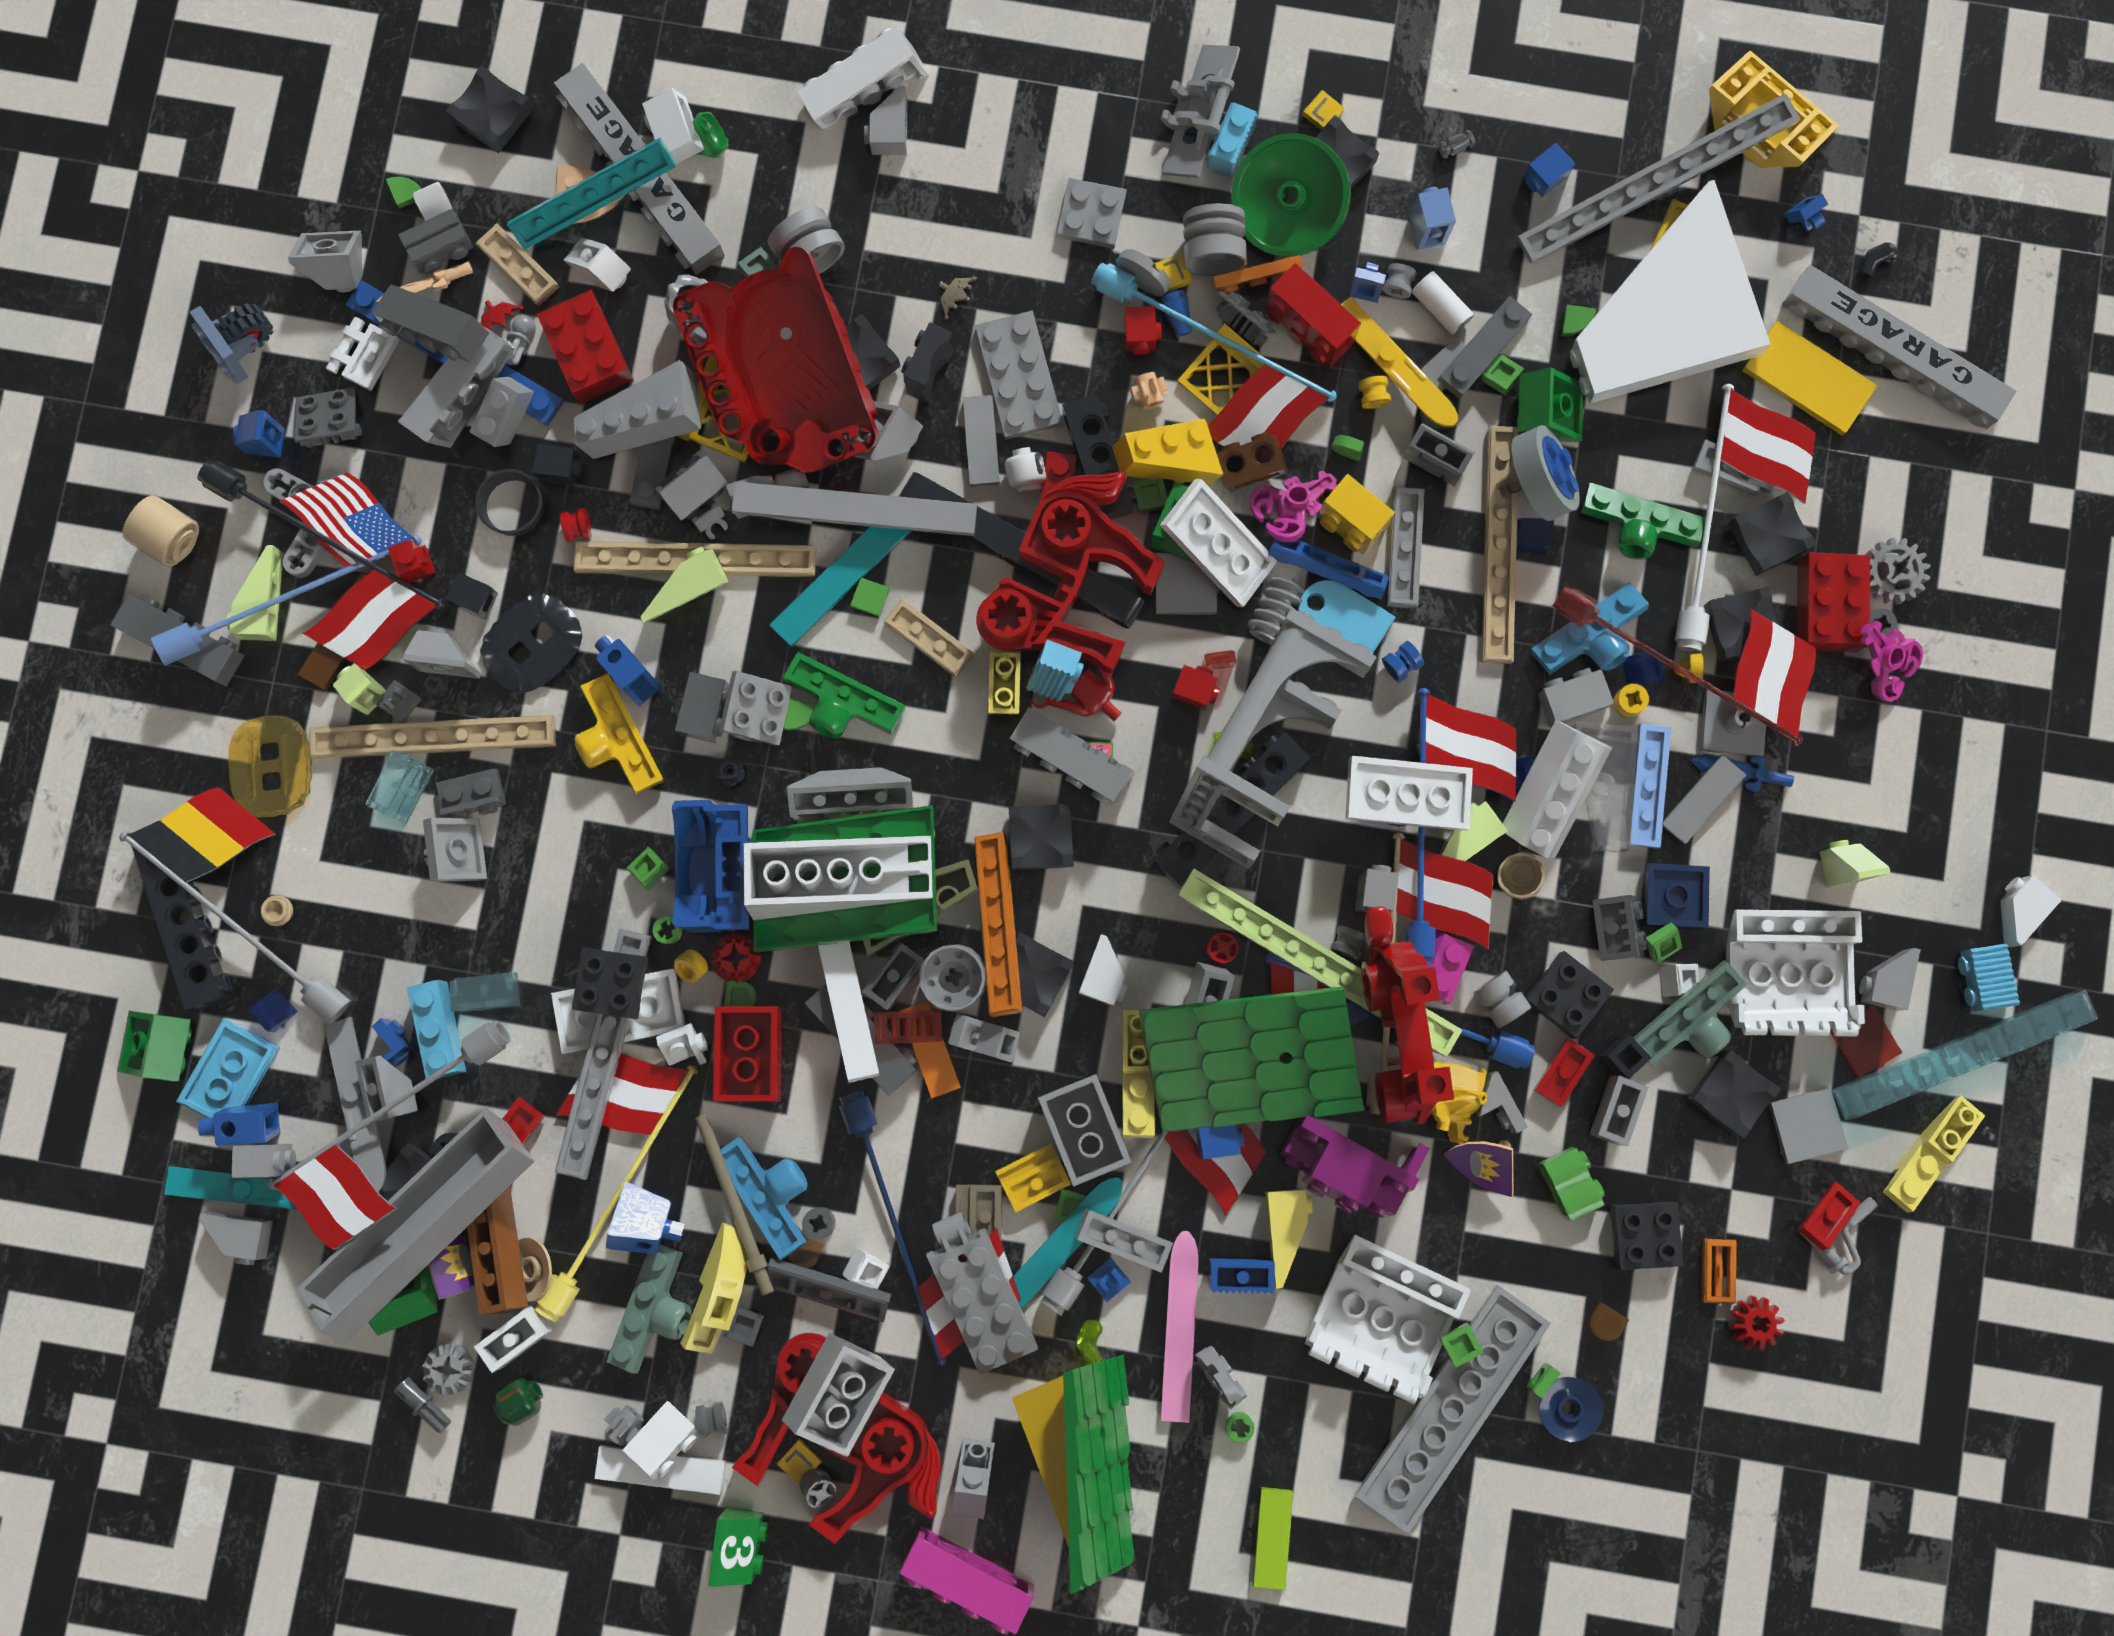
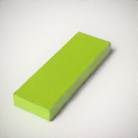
[1253,1487,1293,1590]

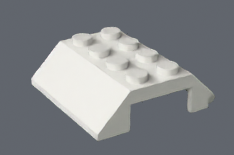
[1726,910,1865,1037]
[1305,1235,1471,1404]

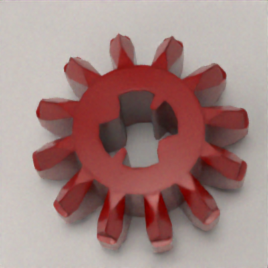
[1728,1295,1785,1351]

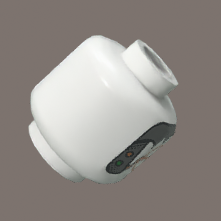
[1005,447,1046,494]

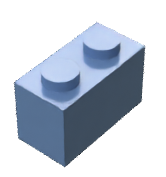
[1409,187,1456,250]

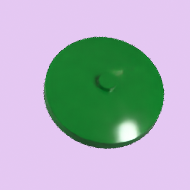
[1231,133,1351,257]

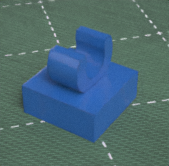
[1784,194,1828,231]
[1349,262,1386,303]
[1087,1257,1131,1302]

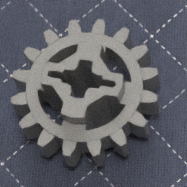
[1866,538,1931,605]

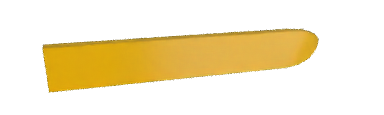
[1341,297,1458,427]

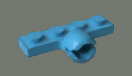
[1531,582,1649,675]
[720,1136,808,1260]

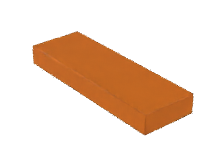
[900,1000,961,1099]

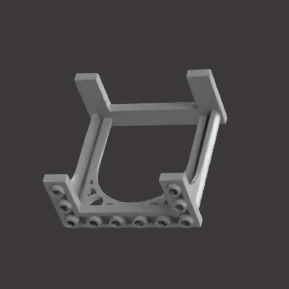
[1169,608,1376,869]

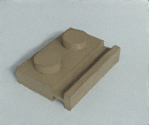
[956,1185,1002,1241]

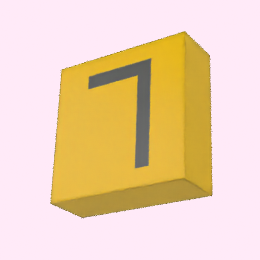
[1302,90,1345,131]
[1154,253,1193,293]
[777,1439,823,1485]

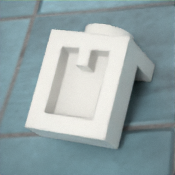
[656,1023,708,1066]

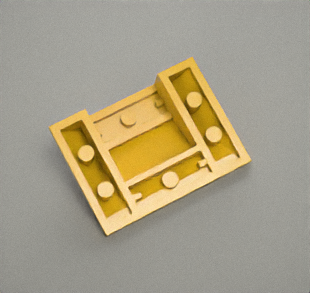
[1709,51,1839,168]

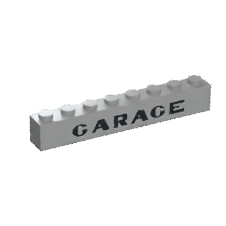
[554,63,724,275]
[1782,265,2017,429]

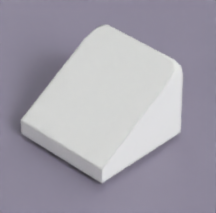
[412,182,452,221]
[1659,964,1700,997]
[843,1248,890,1289]

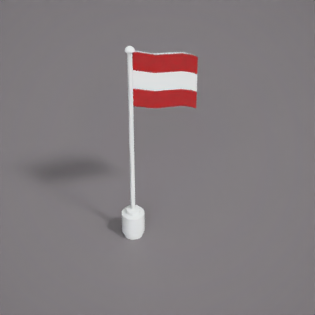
[1675,383,1816,652]

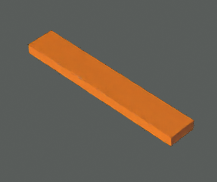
[974,832,1022,1017]

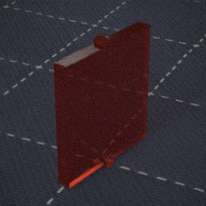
[1830,1005,1903,1078]

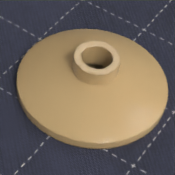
[518,1237,552,1302]

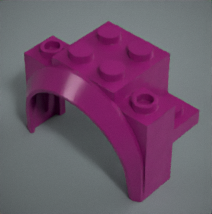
[1280,1115,1430,1218]

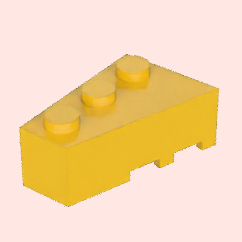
[1112,418,1223,487]

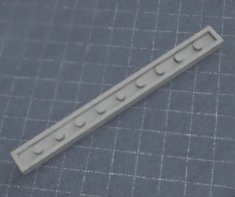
[1517,93,1800,265]

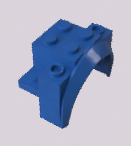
[672,800,753,933]

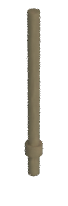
[695,1114,774,1296]

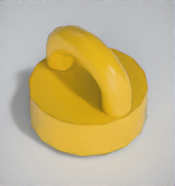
[1674,653,1703,683]
[674,950,708,983]

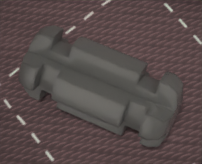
[1438,130,1475,158]

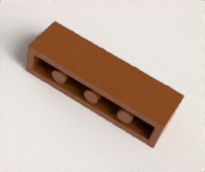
[467,1186,528,1315]

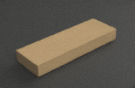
[476,223,560,307]
[883,599,974,678]

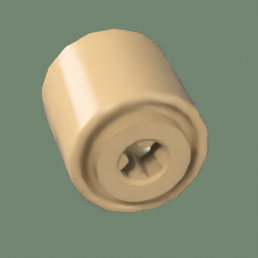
[122,495,199,567]

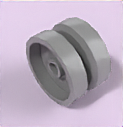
[767,207,845,274]

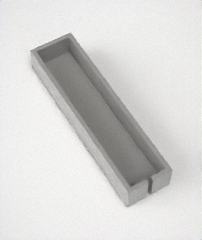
[297,1108,535,1344]

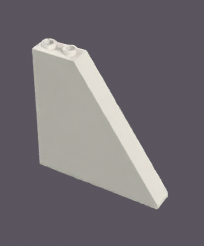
[1570,180,1770,404]

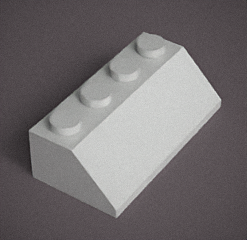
[1503,720,1612,858]

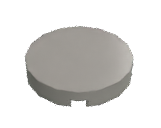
[1116,249,1171,296]

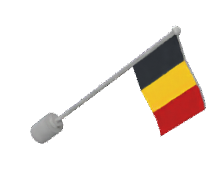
[119,787,352,1025]

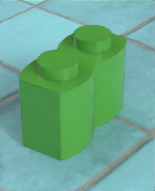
[1538,1147,1605,1222]

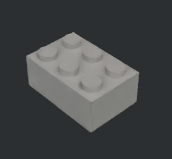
[1038,1074,1132,1186]
[782,1333,895,1457]

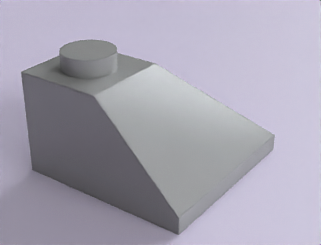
[288,230,362,292]
[837,401,923,461]
[403,627,481,679]

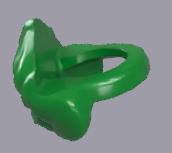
[692,112,729,158]

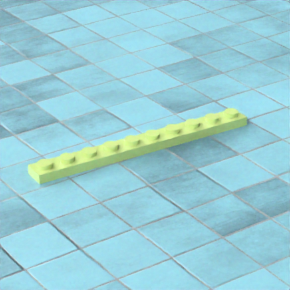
[1177,869,1462,1057]

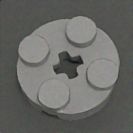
[1195,1346,1247,1409]

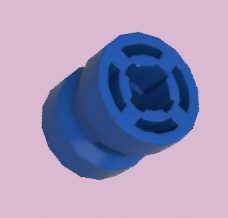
[1382,641,1425,683]

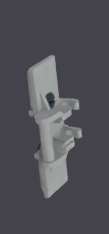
[1161,45,1240,178]

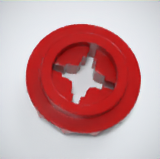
[711,933,761,983]

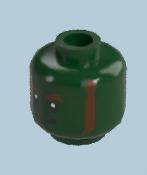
[493,1378,543,1426]

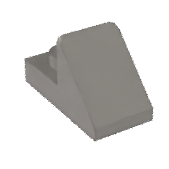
[1474,1071,1528,1133]

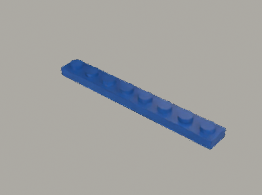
[345,280,564,426]

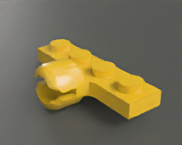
[575,673,663,795]

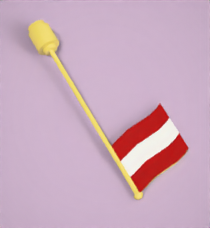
[535,1053,698,1322]

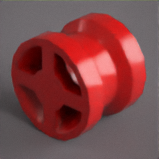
[560,508,592,542]
[1207,933,1239,965]

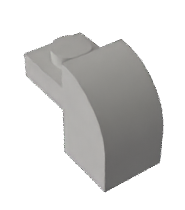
[948,1014,1020,1062]

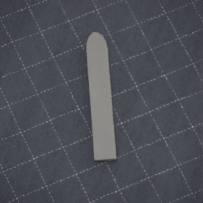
[324,1017,386,1193]

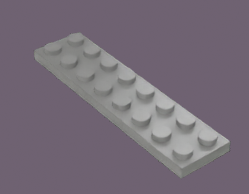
[1354,1285,1551,1535]

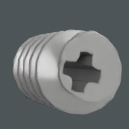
[1248,577,1304,645]

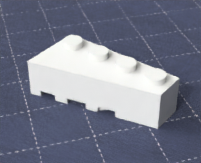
[797,26,929,130]

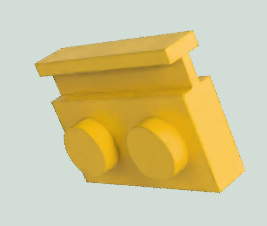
[995,1143,1071,1212]

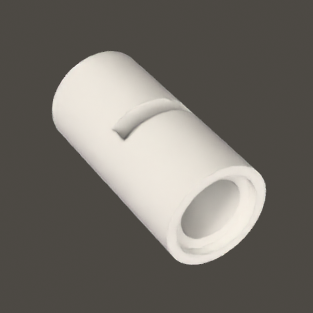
[1412,271,1474,336]

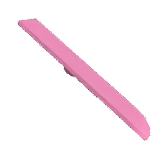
[1161,1231,1198,1423]

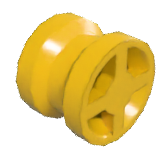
[1358,376,1391,409]
[1613,684,1649,718]

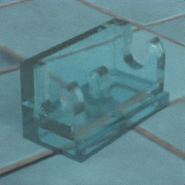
[365,750,434,824]
[450,972,520,1013]

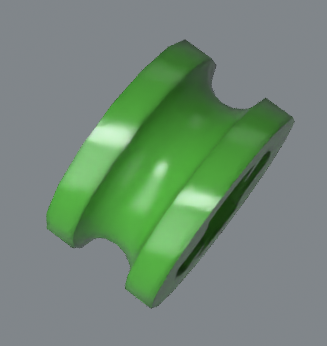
[653,916,683,945]
[1225,1412,1255,1443]

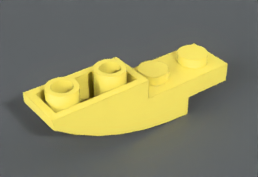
[988,646,1021,714]
[1122,1010,1155,1138]
[1883,1095,1985,1213]
[680,1223,752,1354]

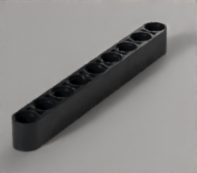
[898,472,1145,629]

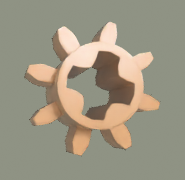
[1130,372,1168,409]

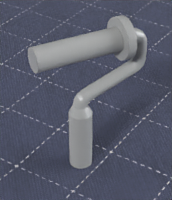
[1800,1197,1878,1275]

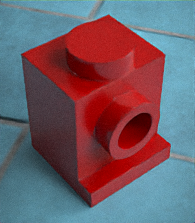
[388,539,436,583]

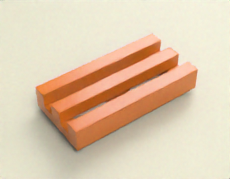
[1701,1238,1736,1304]

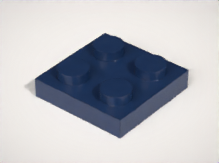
[1644,863,1710,929]

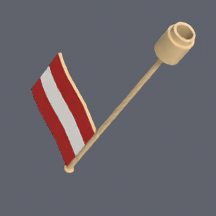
[1366,832,1493,1114]

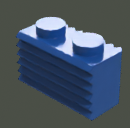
[1209,1258,1275,1294]

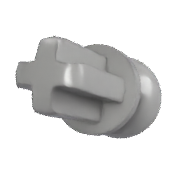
[506,315,536,366]

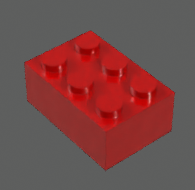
[1265,263,1361,368]
[537,290,634,404]
[1797,552,1870,652]
[713,1006,782,1101]

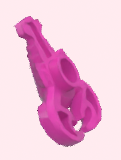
[1250,470,1337,542]
[1860,621,1923,702]

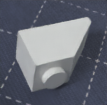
[564,237,631,292]
[2000,875,2061,948]
[1079,934,1128,1007]

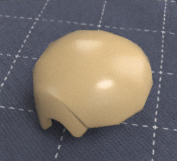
[1497,852,1545,900]

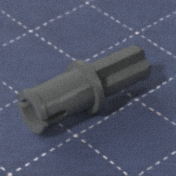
[394,1377,451,1433]

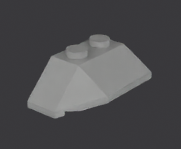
[787,768,913,823]

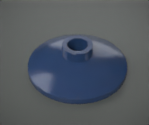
[1539,1376,1603,1442]

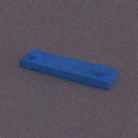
[1268,538,1389,599]

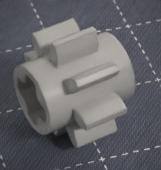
[604,1405,644,1446]

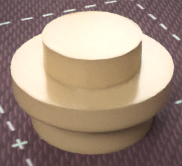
[261,895,293,926]

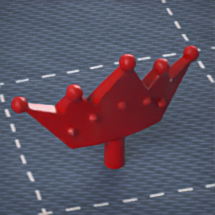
[481,300,524,331]

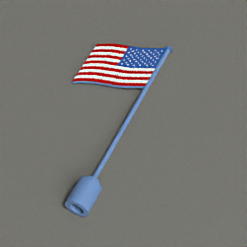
[151,472,422,666]

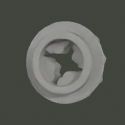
[422,1344,474,1396]

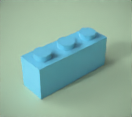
[407,980,466,1079]

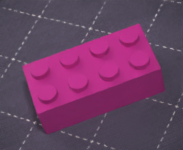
[900,1526,1034,1635]

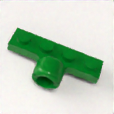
[1581,483,1705,560]
[783,652,906,739]

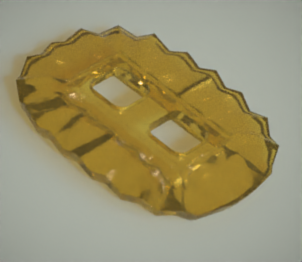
[228,716,313,818]

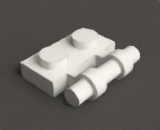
[326,317,400,391]

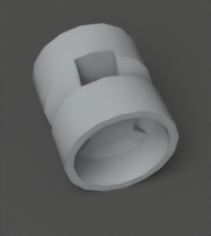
[1473,971,1531,1029]

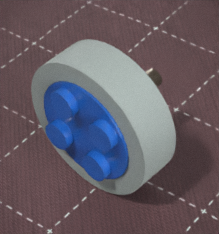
[1499,425,1580,521]

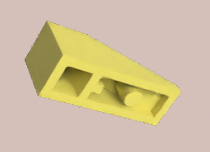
[1265,1189,1313,1289]

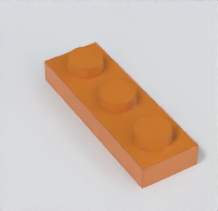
[1210,255,1303,293]

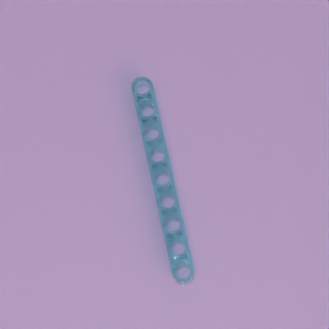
[1832,989,2098,1120]

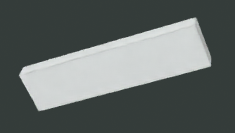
[594,1445,726,1495]

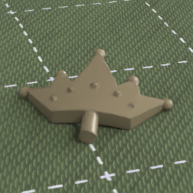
[939,276,977,319]

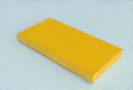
[1742,320,1878,436]

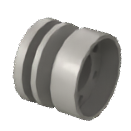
[1183,203,1247,276]
[919,944,987,1011]

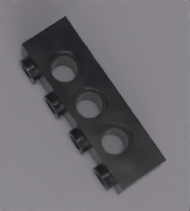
[1062,394,1137,520]

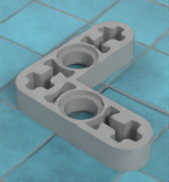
[263,468,325,578]

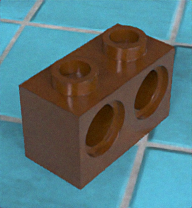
[1216,432,1288,491]

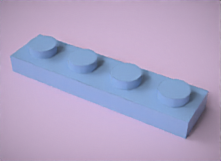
[1627,724,1671,849]

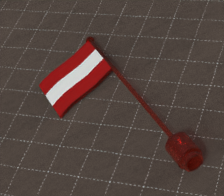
[1552,585,1816,746]

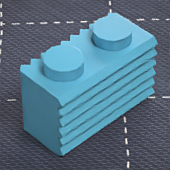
[1206,103,1258,178]
[1026,639,1084,702]
[1958,944,2020,1012]

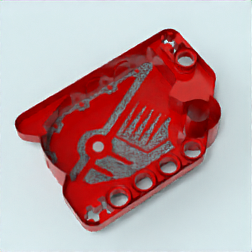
[673,247,879,472]

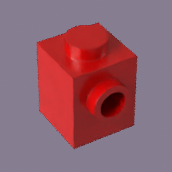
[1124,306,1162,355]
[1171,665,1221,711]

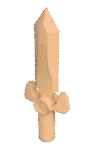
[376,262,473,302]

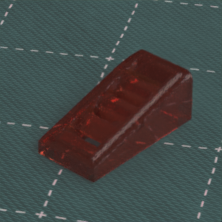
[874,1011,942,1044]

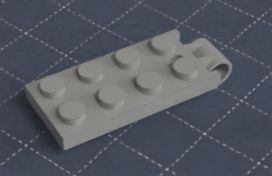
[926,1212,1038,1374]

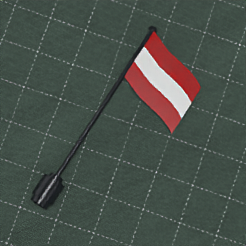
[197,460,445,670]

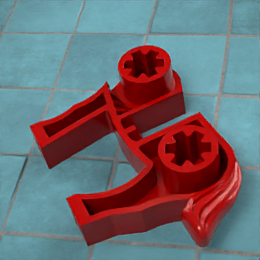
[976,472,1165,676]
[1361,906,1454,1124]
[732,1333,941,1544]

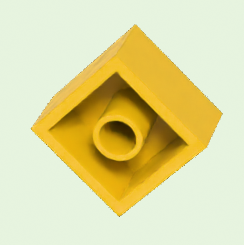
[1317,474,1395,555]

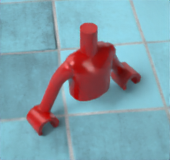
[1031,632,1122,722]

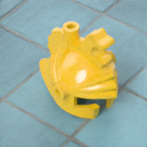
[1432,1060,1487,1144]

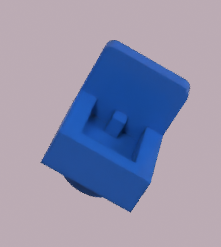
[371,1018,413,1067]

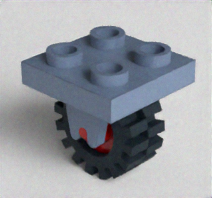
[190,304,274,383]

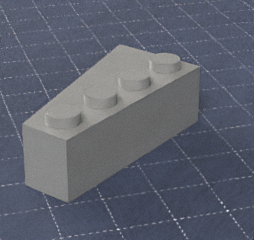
[398,327,515,448]
[574,360,701,459]
[1010,707,1134,805]

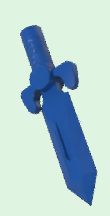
[1690,754,1794,793]

